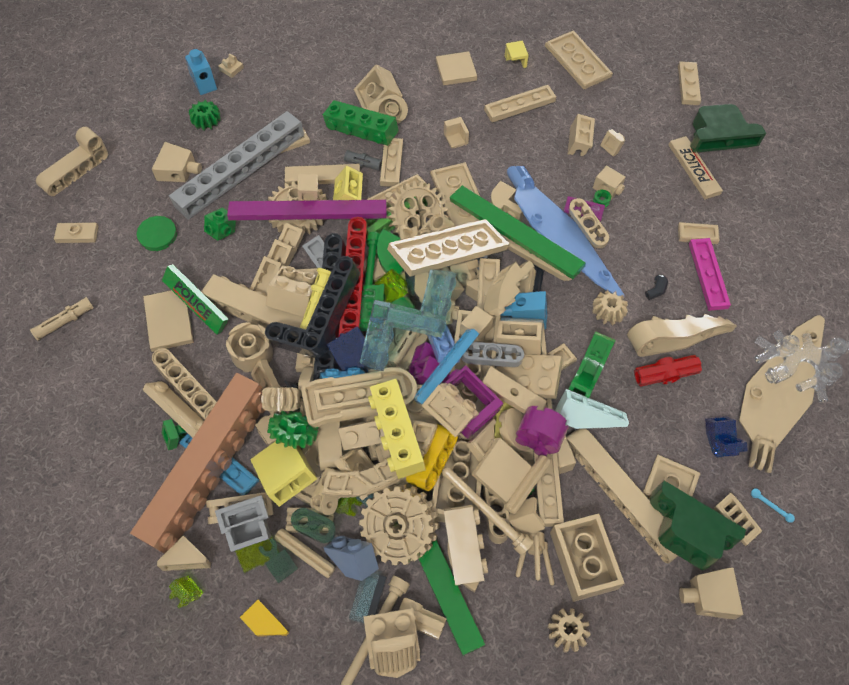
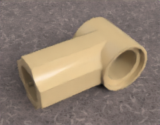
[398,598,447,640]

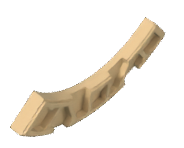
[321,420,438,498]

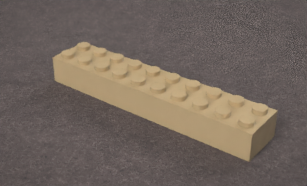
[432,310,500,523]

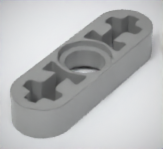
[461,342,524,367]

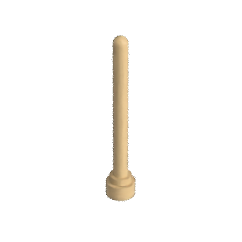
[442,467,534,555]
[341,576,410,685]

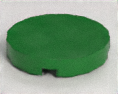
[136,216,177,251]

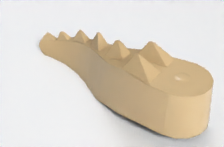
[627,314,737,357]

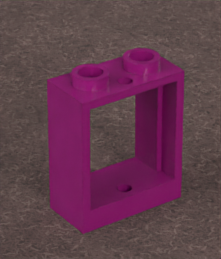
[440,365,504,439]

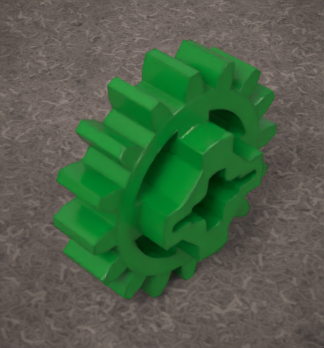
[267,411,318,449]

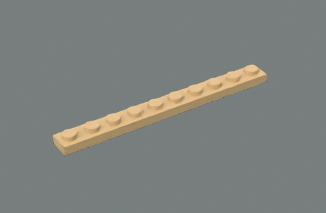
[533,323,564,527]

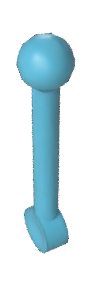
[751,489,795,523]

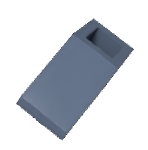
[324,536,379,581]

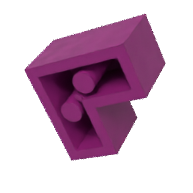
[408,342,450,385]

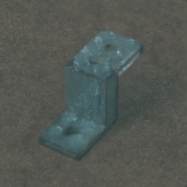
[360,269,456,371]

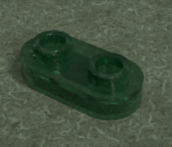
[291,508,336,543]

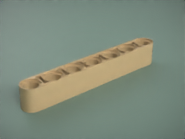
[566,428,678,563]

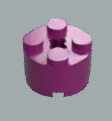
[515,406,569,457]

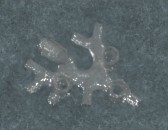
[754,330,849,403]

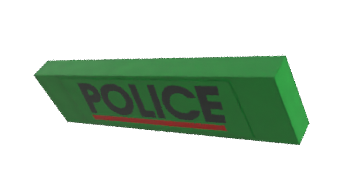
[162,264,228,335]

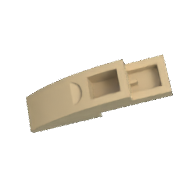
[484,260,534,317]

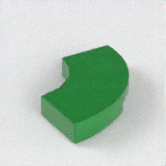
[377,229,404,282]

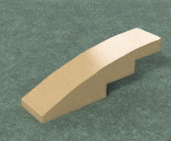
[250,223,305,297]

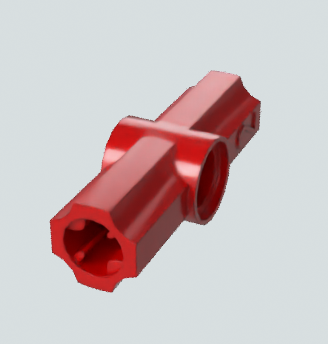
[634,355,702,387]

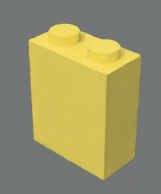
[250,441,317,507]

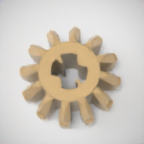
[592,290,628,326]
[261,387,300,411]
[548,608,590,653]

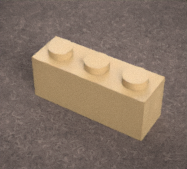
[444,505,488,585]

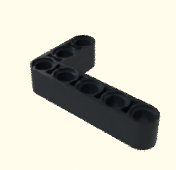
[265,256,360,358]

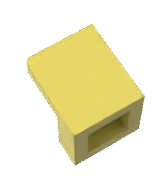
[505,41,528,68]

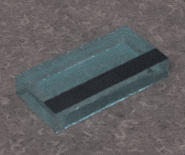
[349,573,387,624]

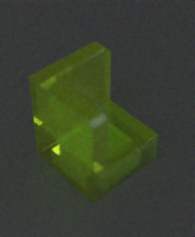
[375,269,408,305]

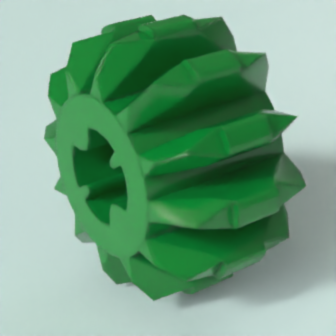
[189,99,221,131]

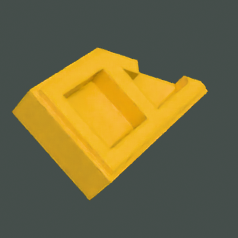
[240,600,289,636]

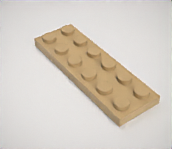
[387,219,509,277]

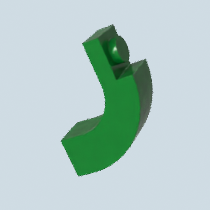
[568,332,616,398]

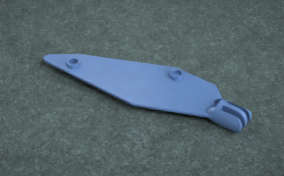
[507,166,624,296]

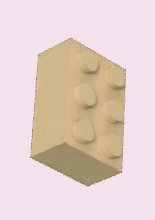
[550,514,624,602]

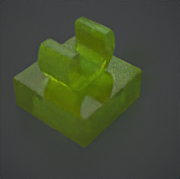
[335,497,362,516]
[169,576,204,609]

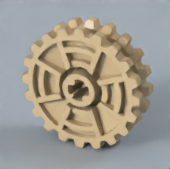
[359,484,439,565]

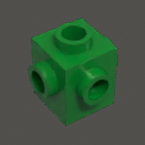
[204,208,236,241]

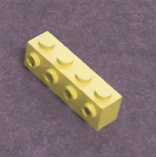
[368,379,426,479]

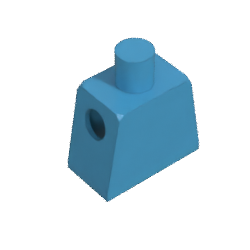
[185,49,217,95]
[500,291,548,329]

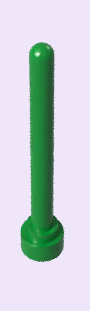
[364,232,380,286]

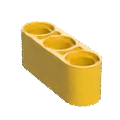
[406,423,458,491]

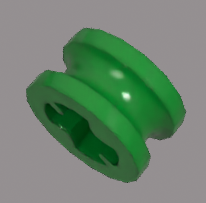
[593,189,612,208]

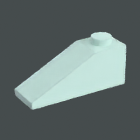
[555,389,629,429]

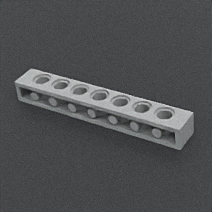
[169,111,305,220]

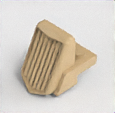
[364,608,420,678]

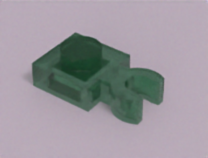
[259,538,298,584]

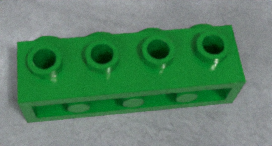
[322,100,399,146]

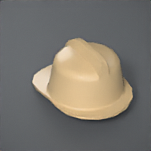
[368,94,408,123]

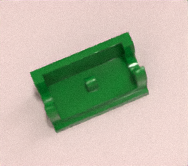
[359,284,385,331]

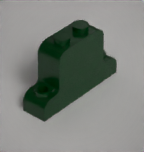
[690,104,766,153]
[650,480,746,570]

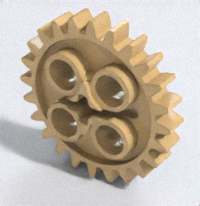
[268,181,327,234]
[386,181,449,238]

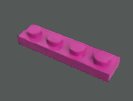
[689,238,731,311]

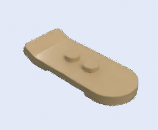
[301,367,417,428]

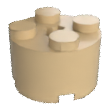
[226,322,273,372]

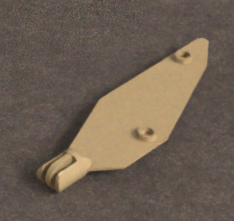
[739,315,825,473]

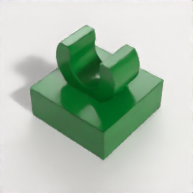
[161,419,187,451]

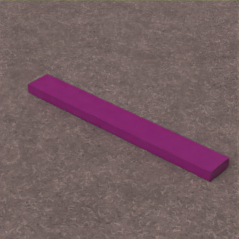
[227,200,387,220]

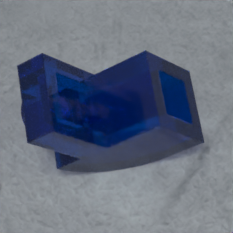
[705,416,748,458]

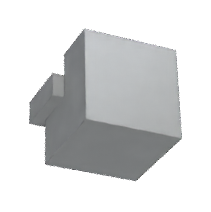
[215,495,272,552]

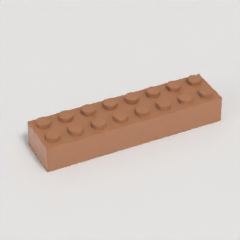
[130,373,265,554]

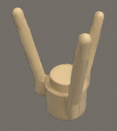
[516,532,554,585]

